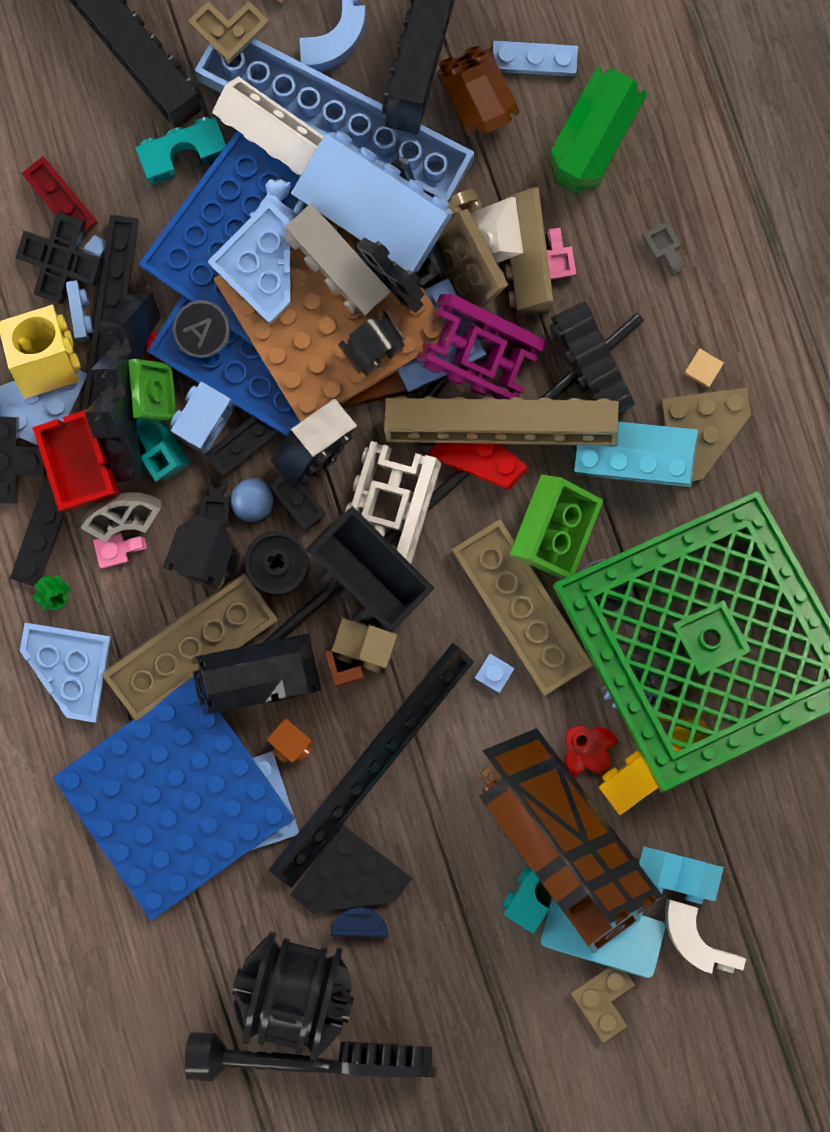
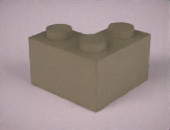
[331,618,398,673]

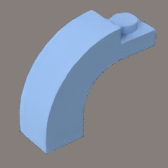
[299,0,366,72]

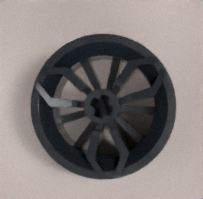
[232,931,354,1061]

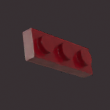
[21,156,98,235]

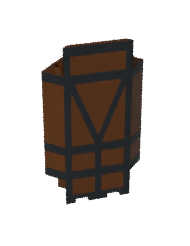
[479,728,663,953]

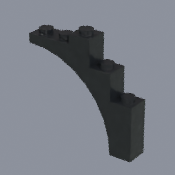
[85,292,161,482]

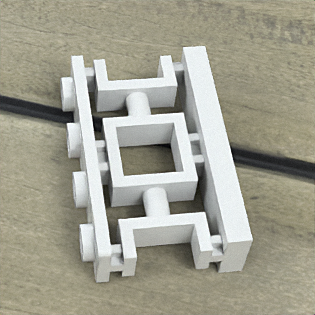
[345,441,441,564]

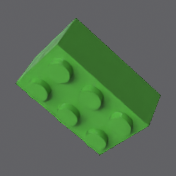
[510,475,603,579]

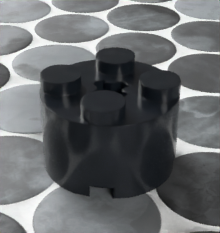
[338,310,406,377]

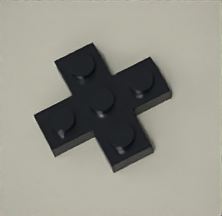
[16,212,104,304]
[356,237,425,313]
[0,416,47,504]

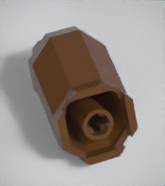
[436,45,520,135]

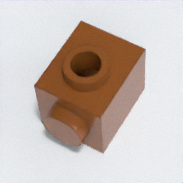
[267,718,313,764]

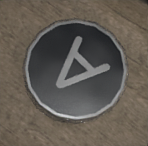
[173,300,231,358]

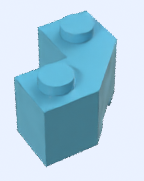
[639,846,724,904]

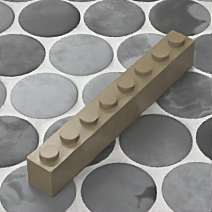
[384,396,618,446]

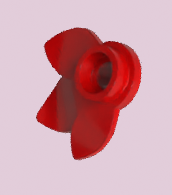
[565,725,618,776]

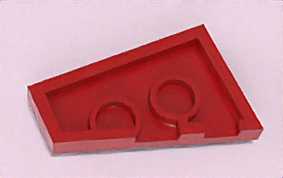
[426,443,529,490]

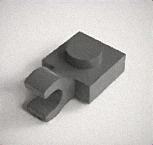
[642,221,684,276]

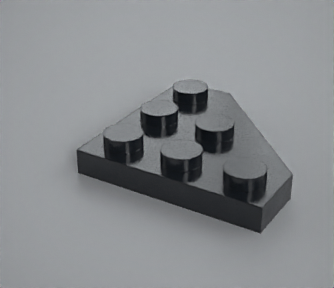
[290,825,413,913]

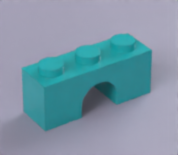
[135,117,226,186]
[136,419,191,482]
[501,866,549,934]

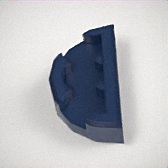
[330,907,389,937]

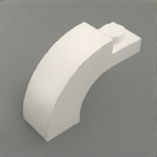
[665,899,746,974]

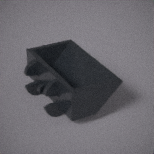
[306,506,435,632]

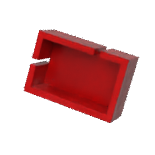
[32,409,121,512]

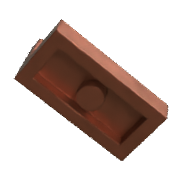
[325,650,365,688]

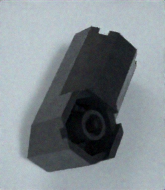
[163,515,241,589]
[192,633,321,716]

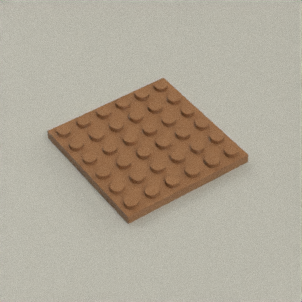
[213,215,445,422]

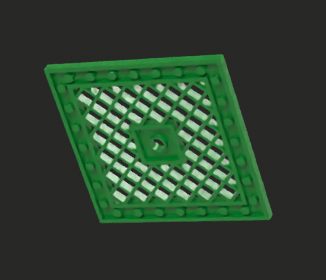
[553,491,830,794]

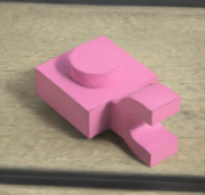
[547,228,577,280]
[93,533,148,569]

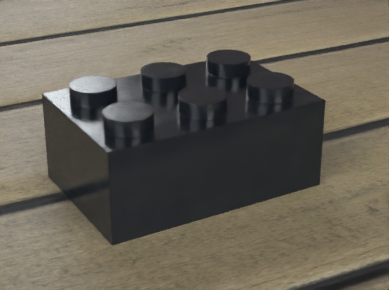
[271,399,357,487]

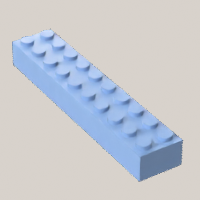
[194,39,474,202]

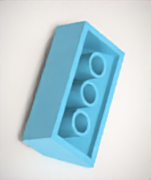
[574,422,698,487]

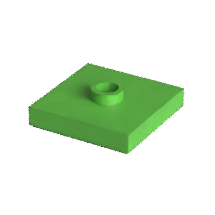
[128,359,176,423]

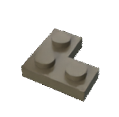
[188,1,270,64]
[570,967,635,1043]

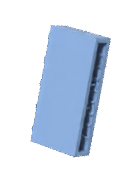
[291,131,454,273]

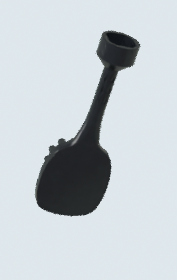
[185,1032,437,1081]

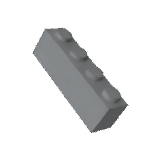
[283,203,391,317]

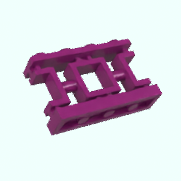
[416,294,547,400]

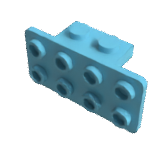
[540,897,665,978]

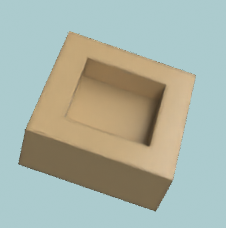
[684,348,724,389]

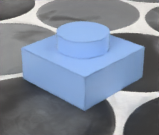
[475,654,514,693]

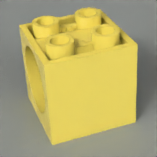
[0,305,81,399]

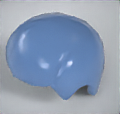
[230,478,275,522]

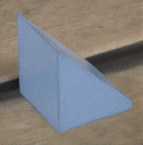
[83,235,106,257]

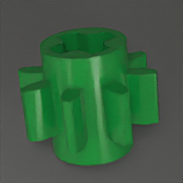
[32,574,71,611]

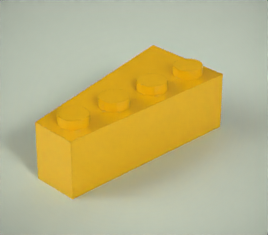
[599,712,710,815]

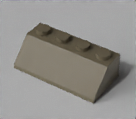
[503,187,553,316]

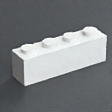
[212,76,324,175]

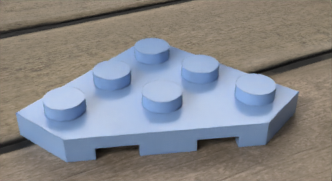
[207,200,291,324]
[0,370,87,446]
[20,623,112,723]

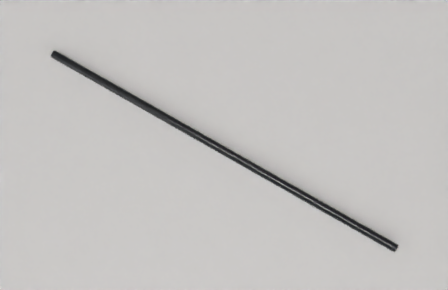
[262,313,644,643]

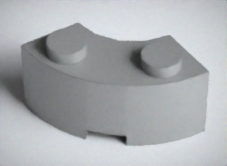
[80,492,161,542]

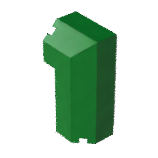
[548,66,647,194]

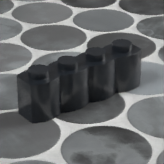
[550,302,635,414]

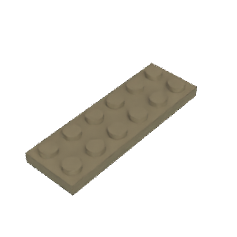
[451,519,593,696]
[102,572,278,721]

